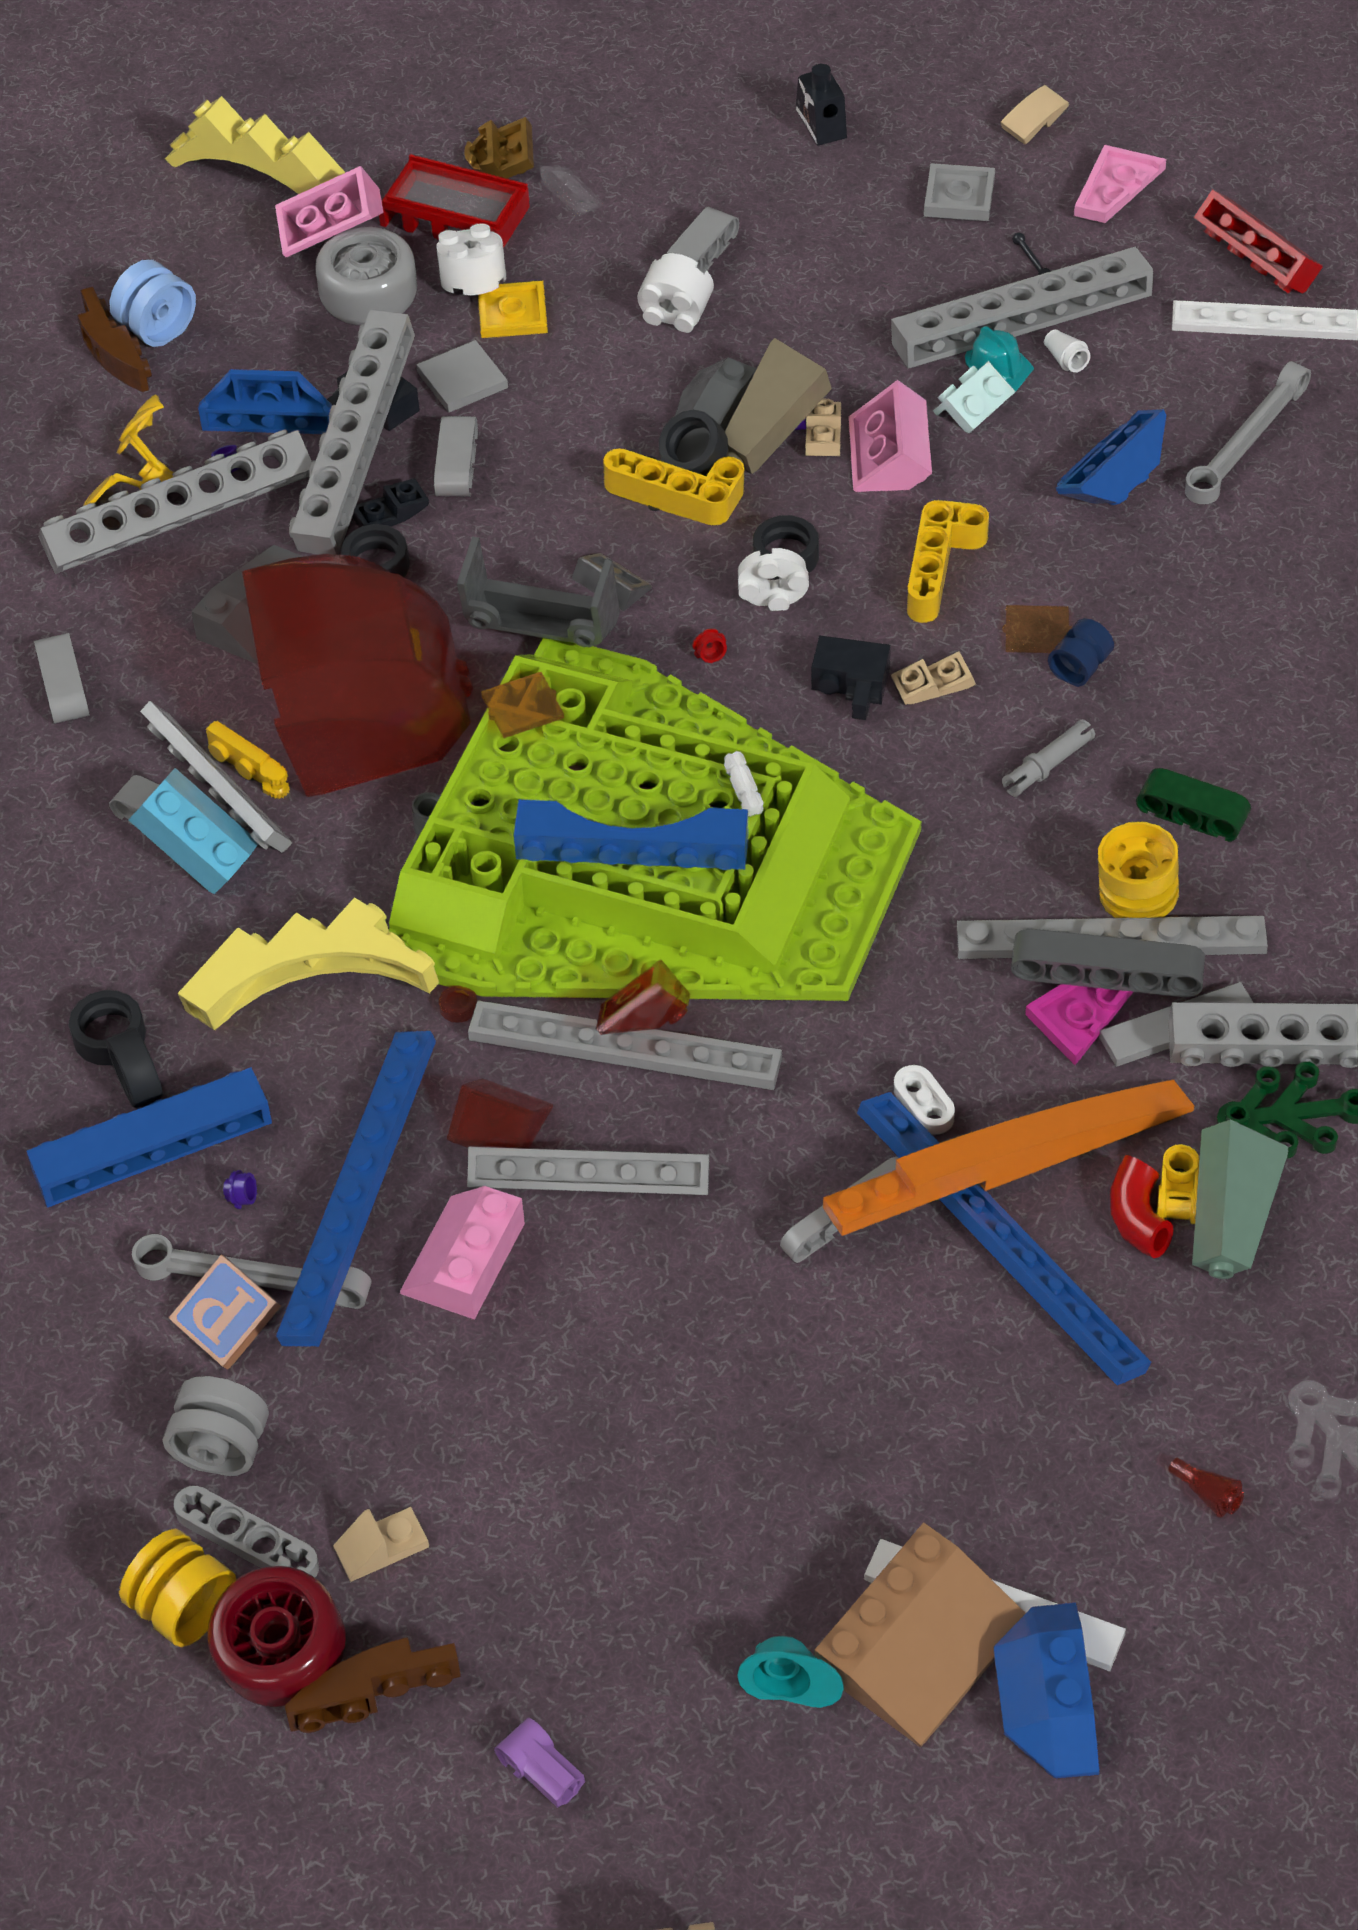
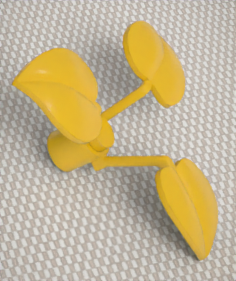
[83,394,174,506]

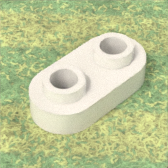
[894,1065,955,1135]

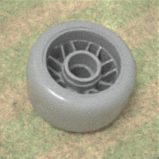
[316,227,417,325]

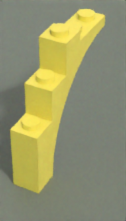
[165,96,345,194]
[178,897,439,1030]

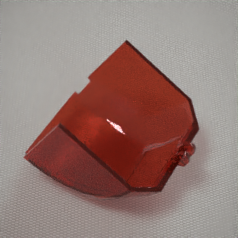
[242,554,473,797]

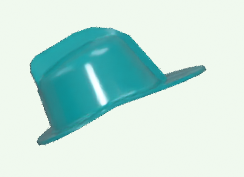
[965,326,1034,392]
[737,1636,844,1708]

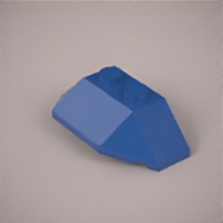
[198,369,332,434]
[1056,409,1166,505]
[994,1602,1100,1778]

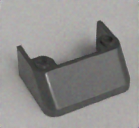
[457,536,620,647]

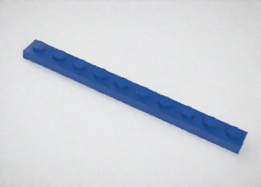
[276,1031,436,1347]
[857,1092,1151,1386]

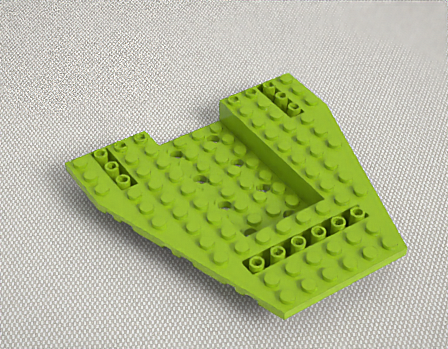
[389,638,921,1001]

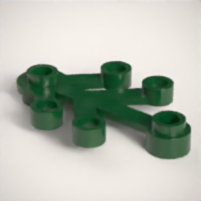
[1217,1062,1358,1159]

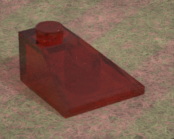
[596,959,690,1035]

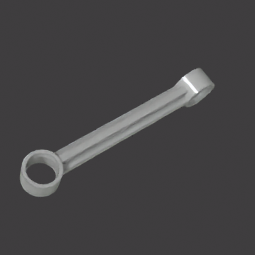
[1185,361,1311,504]
[132,1234,372,1309]

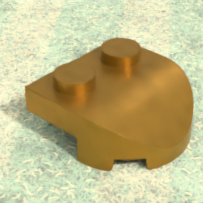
[464,117,534,179]

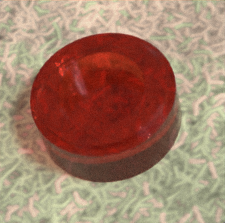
[439,986,477,1023]

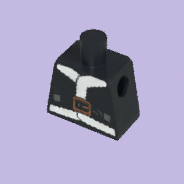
[796,63,847,146]

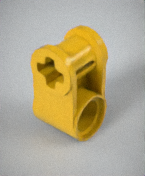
[1157,1144,1200,1224]

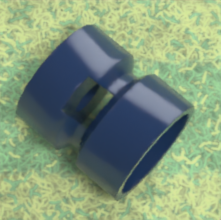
[1048,618,1114,687]

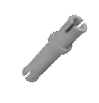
[1002,719,1095,797]

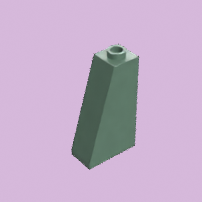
[1192,1119,1288,1279]

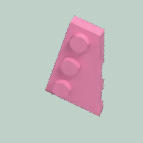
[1074,145,1166,223]

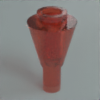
[1168,1457,1244,1518]

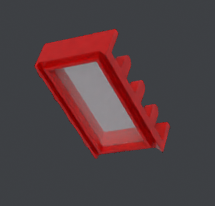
[379,154,530,248]

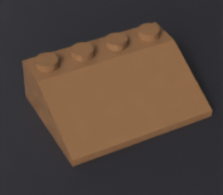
[814,1522,1026,1748]

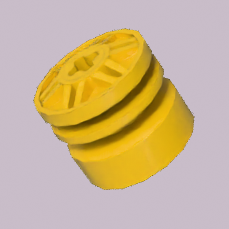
[1098,822,1179,918]
[119,1528,236,1647]

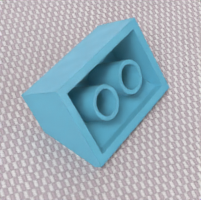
[129,768,258,894]

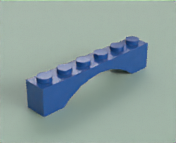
[514,799,749,870]

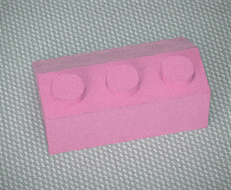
[275,166,384,258]
[849,380,932,492]
[400,1186,525,1320]

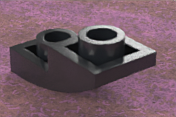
[352,478,429,528]

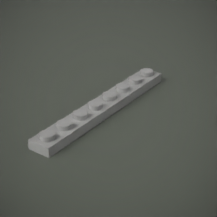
[957,916,1268,959]
[468,1001,782,1090]

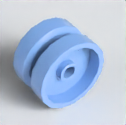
[109,260,196,347]

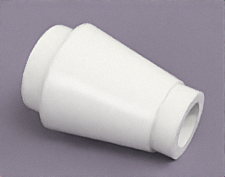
[1044,329,1090,372]

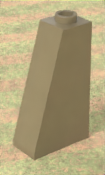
[725,338,832,474]

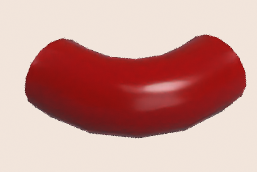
[1110,1155,1173,1259]

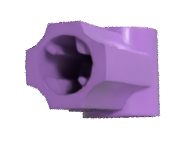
[494,1718,585,1808]

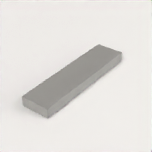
[1099,982,1253,1067]

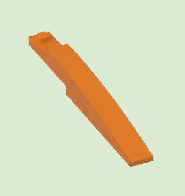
[823,1080,1194,1236]

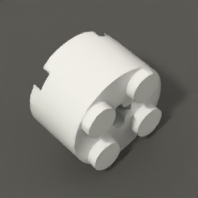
[436,223,506,295]
[637,253,714,333]

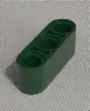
[1136,768,1251,842]

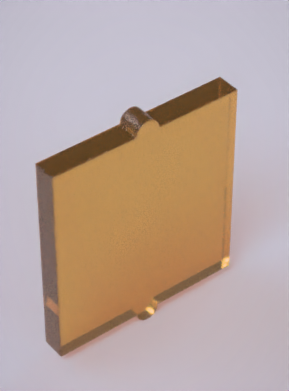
[1002,605,1072,653]
[481,672,564,739]

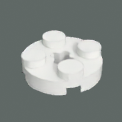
[738,548,809,611]

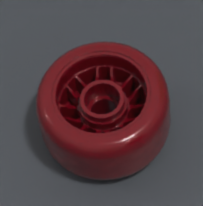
[207,1566,346,1707]

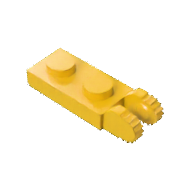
[206,721,290,799]

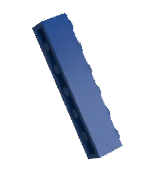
[26,1067,272,1208]

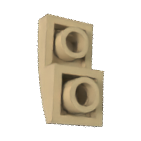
[1001,85,1069,145]
[805,398,841,456]
[891,651,976,705]

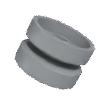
[162,1376,269,1476]

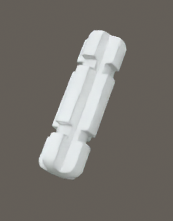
[724,751,764,817]

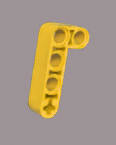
[603,448,744,525]
[907,500,989,623]

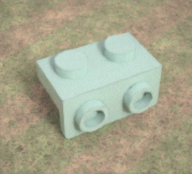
[933,361,1015,433]

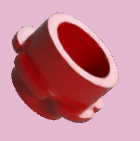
[692,628,727,663]

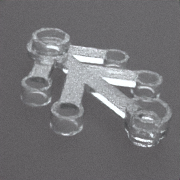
[1288,1380,1358,1500]

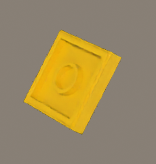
[478,281,548,338]

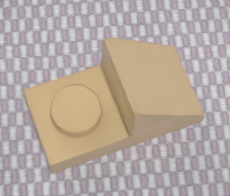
[333,1507,429,1582]

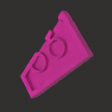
[1025,984,1133,1065]

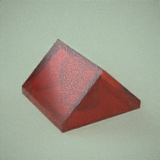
[447,1078,553,1148]

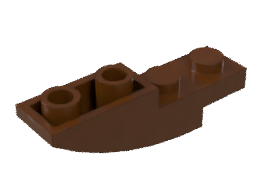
[77,287,152,392]
[285,1637,461,1733]

